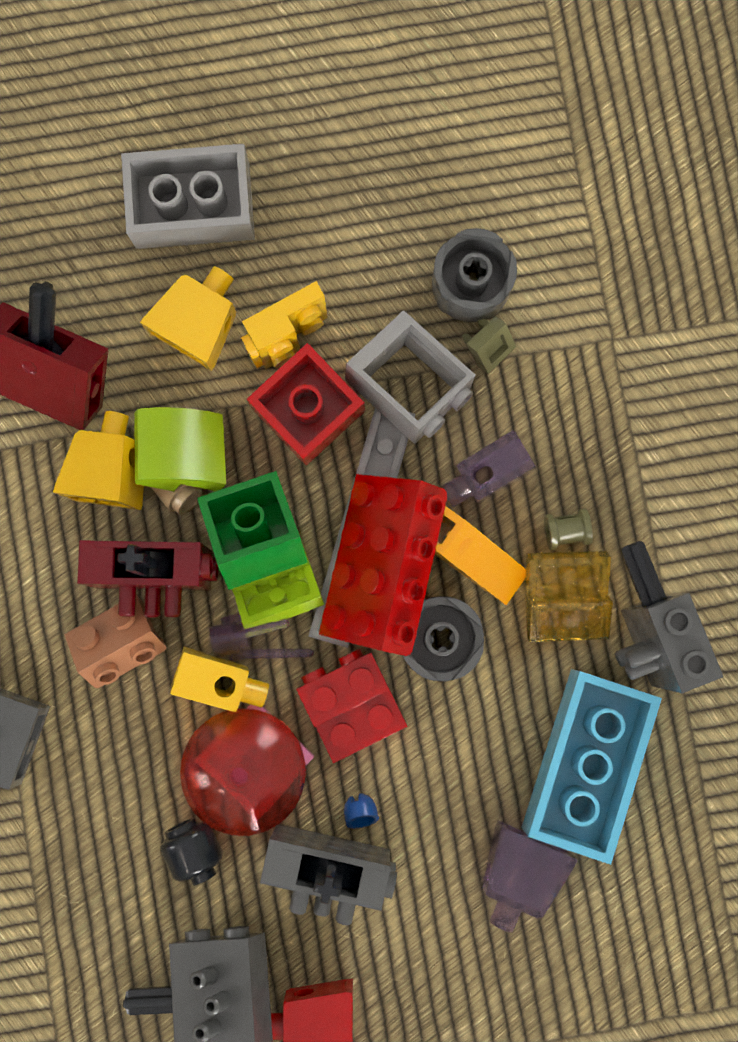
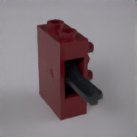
[0,281,109,430]
[77,540,219,618]

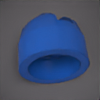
[344,793,379,829]

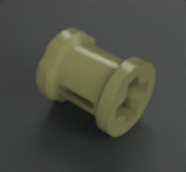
[544,508,593,551]

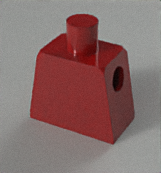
[271,979,353,1042]

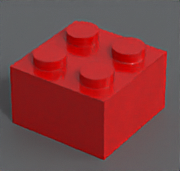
[246,343,365,466]

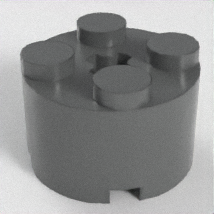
[432,228,517,322]
[402,596,484,682]

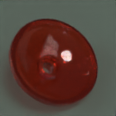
[180,708,306,836]

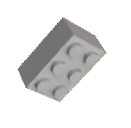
[121,144,255,249]

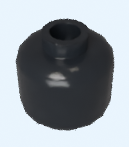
[160,817,223,886]

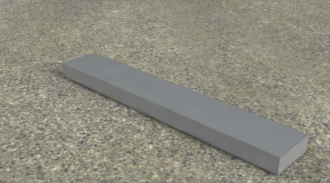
[308,408,415,648]

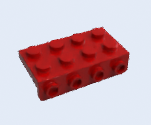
[319,474,447,656]

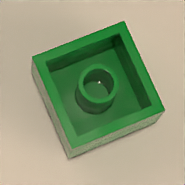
[197,471,308,590]

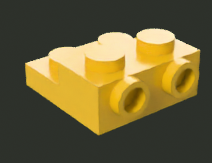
[241,281,328,369]

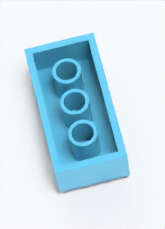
[521,669,662,865]

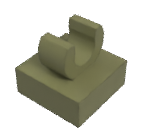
[462,316,517,374]

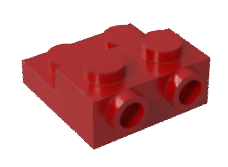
[296,648,408,764]

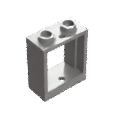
[345,310,475,444]

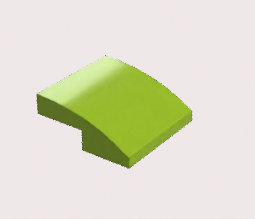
[134,407,226,492]
[231,529,325,634]

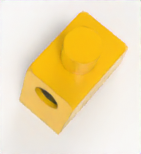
[140,266,237,371]
[53,411,144,510]
[170,646,269,712]

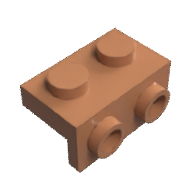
[64,594,167,688]

